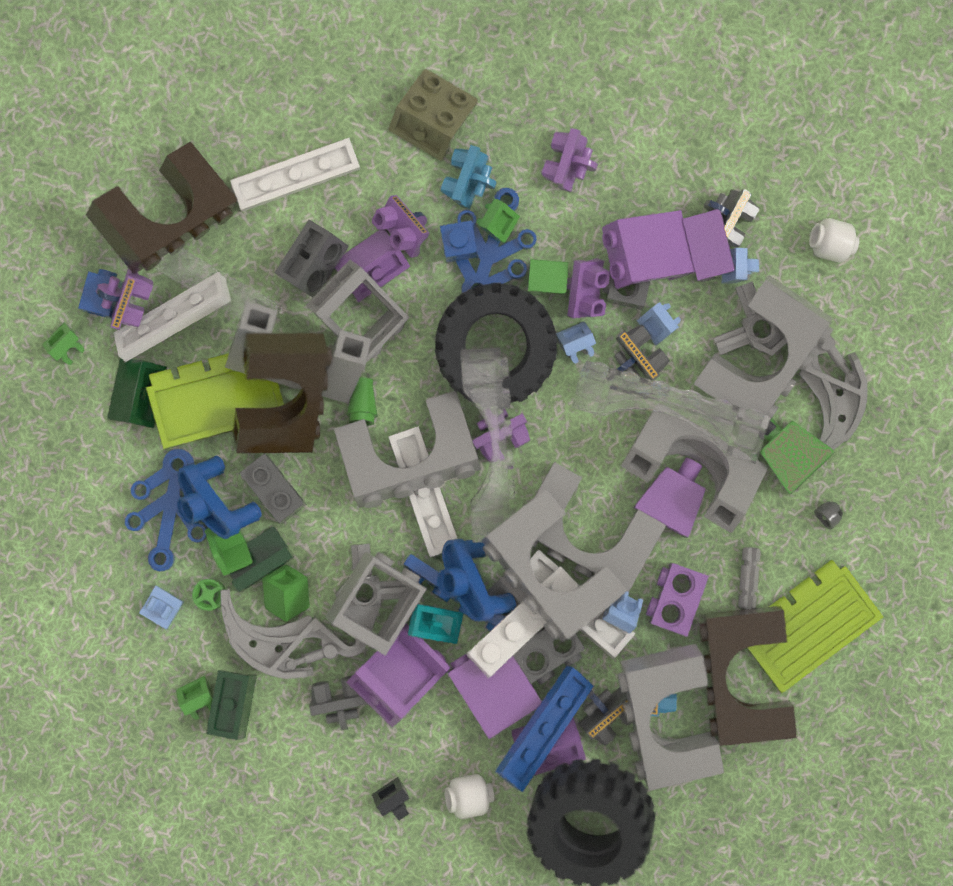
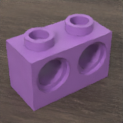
[646,563,709,637]

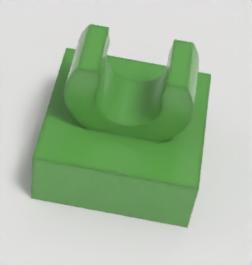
[476,198,520,243]
[42,322,85,365]
[176,676,213,720]

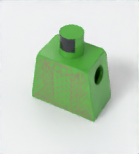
[756,418,835,494]

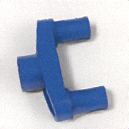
[177,455,262,539]
[437,538,516,621]

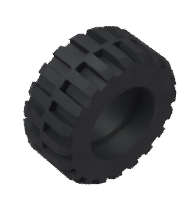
[435,283,557,407]
[526,759,655,886]

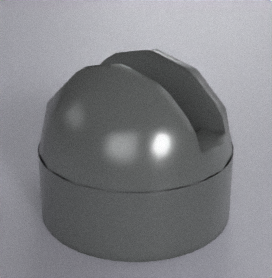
[814,501,843,530]

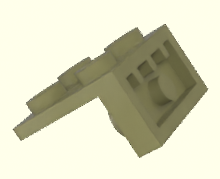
[388,69,478,161]

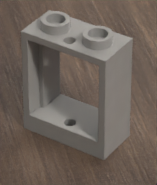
[306,260,410,362]
[325,551,426,656]

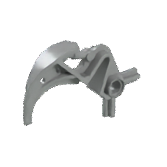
[713,281,867,450]
[221,544,407,679]

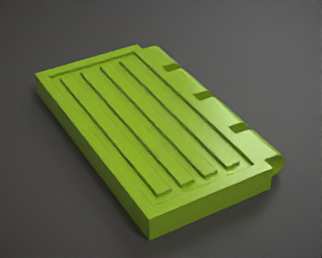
[146,353,284,450]
[747,559,884,693]

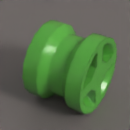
[192,579,225,611]

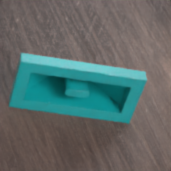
[408,603,463,644]

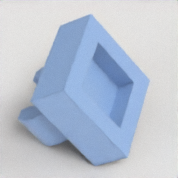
[722,248,759,284]
[637,302,681,346]
[556,321,596,364]
[139,586,184,629]
[603,592,643,633]

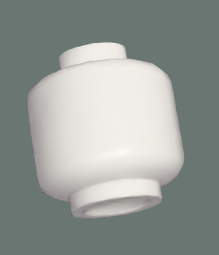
[809,218,859,263]
[445,774,494,819]

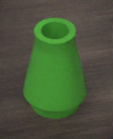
[346,378,378,426]

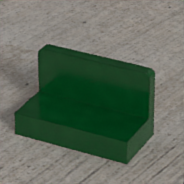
[107,358,167,428]
[230,527,295,593]
[206,670,257,740]

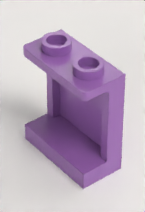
[602,210,695,289]
[347,623,450,728]
[448,654,542,739]

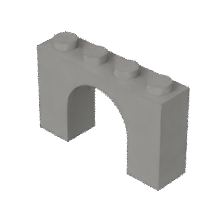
[694,275,834,427]
[225,301,371,404]
[334,391,481,508]
[621,400,769,533]
[533,462,666,592]
[482,489,627,642]
[617,644,724,791]

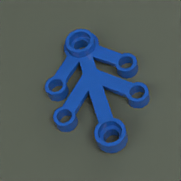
[456,188,537,293]
[125,449,207,572]

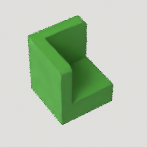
[528,259,569,296]
[205,528,253,576]
[262,564,310,622]

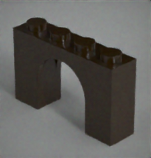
[86,141,238,274]
[232,333,332,454]
[699,606,797,746]

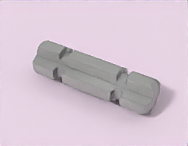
[738,547,761,609]

